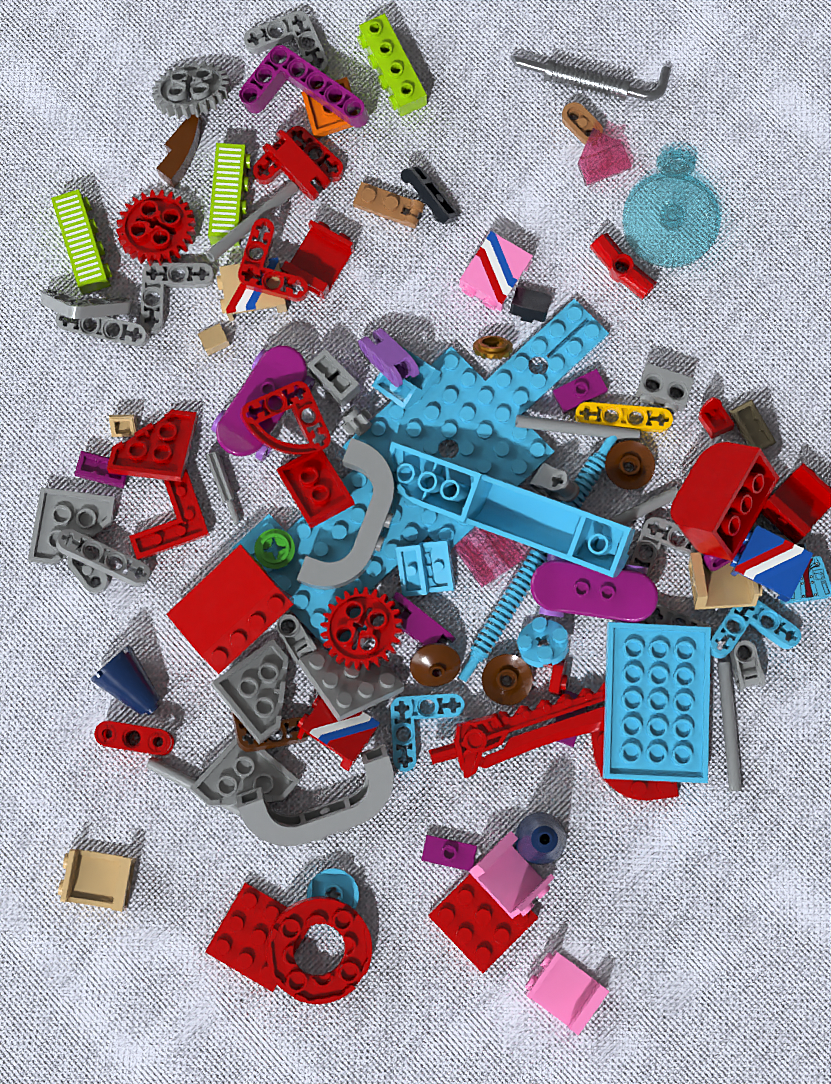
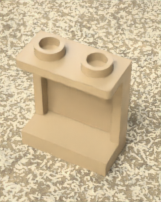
[58,848,136,912]

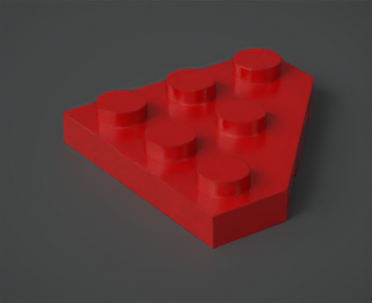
[107,410,198,482]

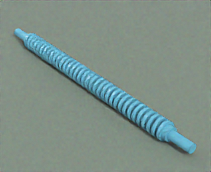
[458,435,617,683]

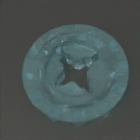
[656,147,696,178]

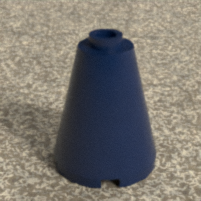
[90,644,160,716]
[515,812,567,865]

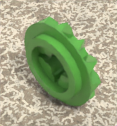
[254,529,295,570]

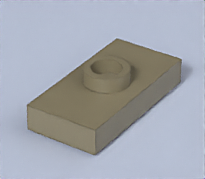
[728,399,776,451]

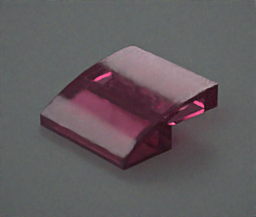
[453,528,526,588]

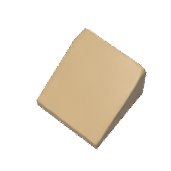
[198,323,230,356]

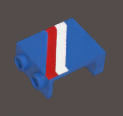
[730,525,813,602]

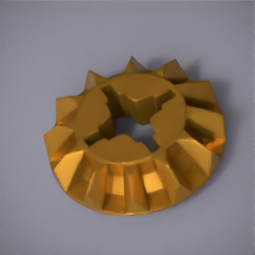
[473,336,513,360]

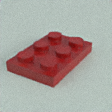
[276,450,355,529]

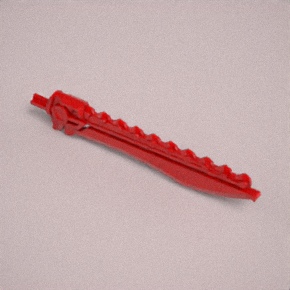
[428,674,711,778]

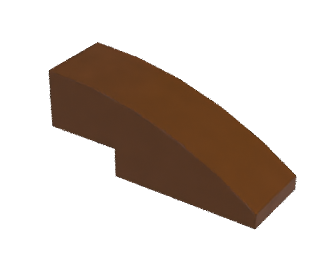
[156,114,202,189]

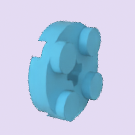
[517,617,569,668]
[307,868,359,909]

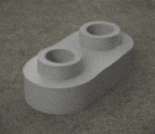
[67,548,109,594]

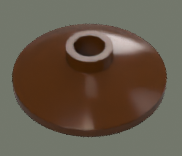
[605,440,655,490]
[410,643,461,687]
[481,654,533,706]

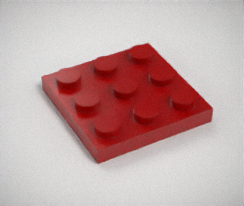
[428,874,539,974]
[205,882,310,992]

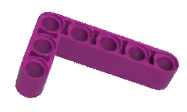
[239,45,369,128]

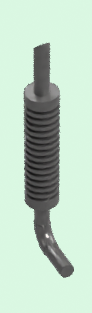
[510,55,671,101]

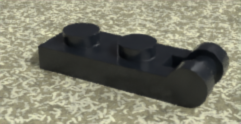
[401,166,460,225]

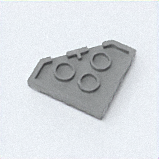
[28,487,117,566]
[211,639,289,744]
[298,649,405,722]
[190,734,300,807]

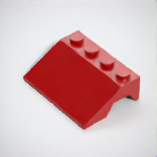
[166,544,294,674]

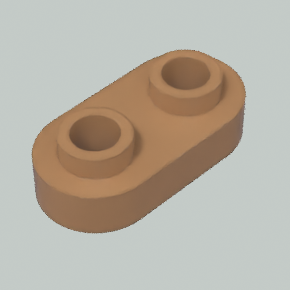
[562,102,603,146]

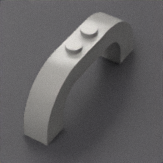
[297,438,394,590]
[236,744,394,846]

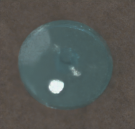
[622,171,721,268]

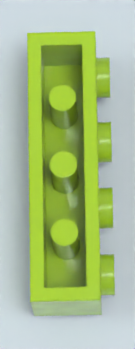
[357,13,427,117]

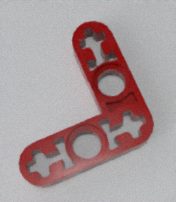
[253,126,344,185]
[238,218,309,302]

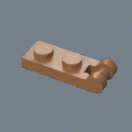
[353,182,425,228]

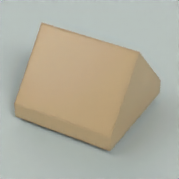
[109,415,137,437]

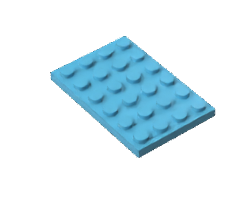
[603,622,711,783]

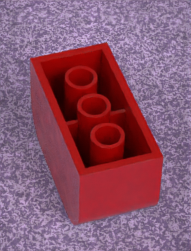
[670,442,780,561]

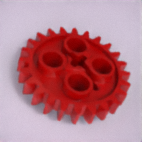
[116,190,197,266]
[320,587,404,671]

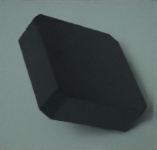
[509,287,552,323]

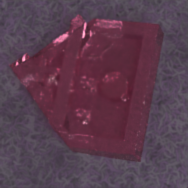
[577,128,632,186]

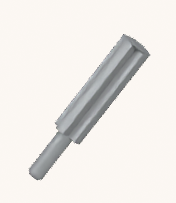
[205,451,241,525]

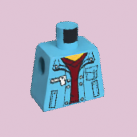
[780,543,831,605]

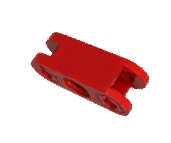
[262,130,331,201]
[94,721,175,756]

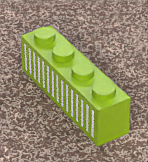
[208,143,252,246]
[51,189,113,295]

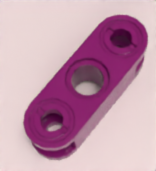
[392,592,456,646]

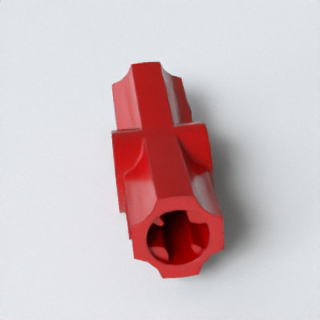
[590,233,657,300]

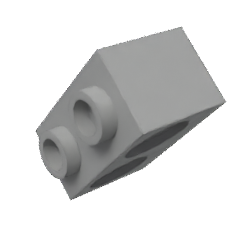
[307,348,361,408]
[635,363,695,413]

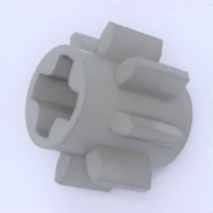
[341,405,373,436]

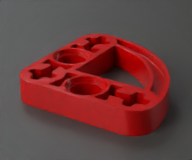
[240,381,331,455]

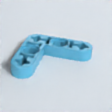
[710,600,801,658]
[390,693,465,772]

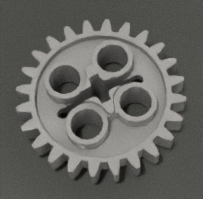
[152,61,231,119]

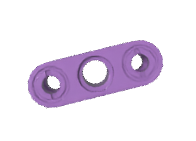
[358,328,419,387]

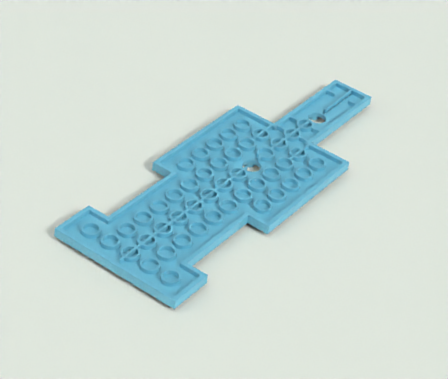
[232,299,609,651]

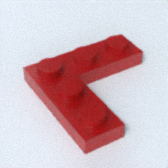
[129,467,210,561]

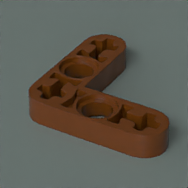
[230,709,309,752]

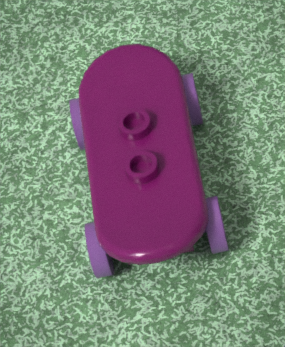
[211,345,315,462]
[530,553,658,624]

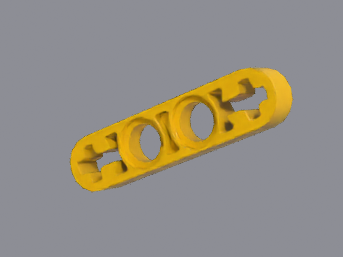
[575,402,673,433]

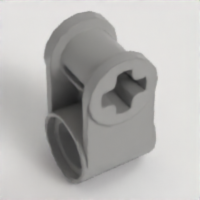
[530,463,580,502]
[277,614,318,665]
[729,640,766,692]

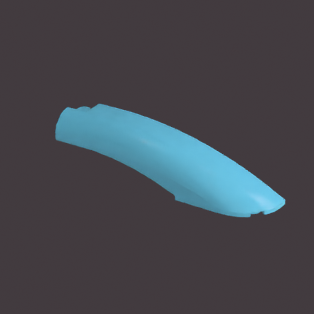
[389,442,636,578]

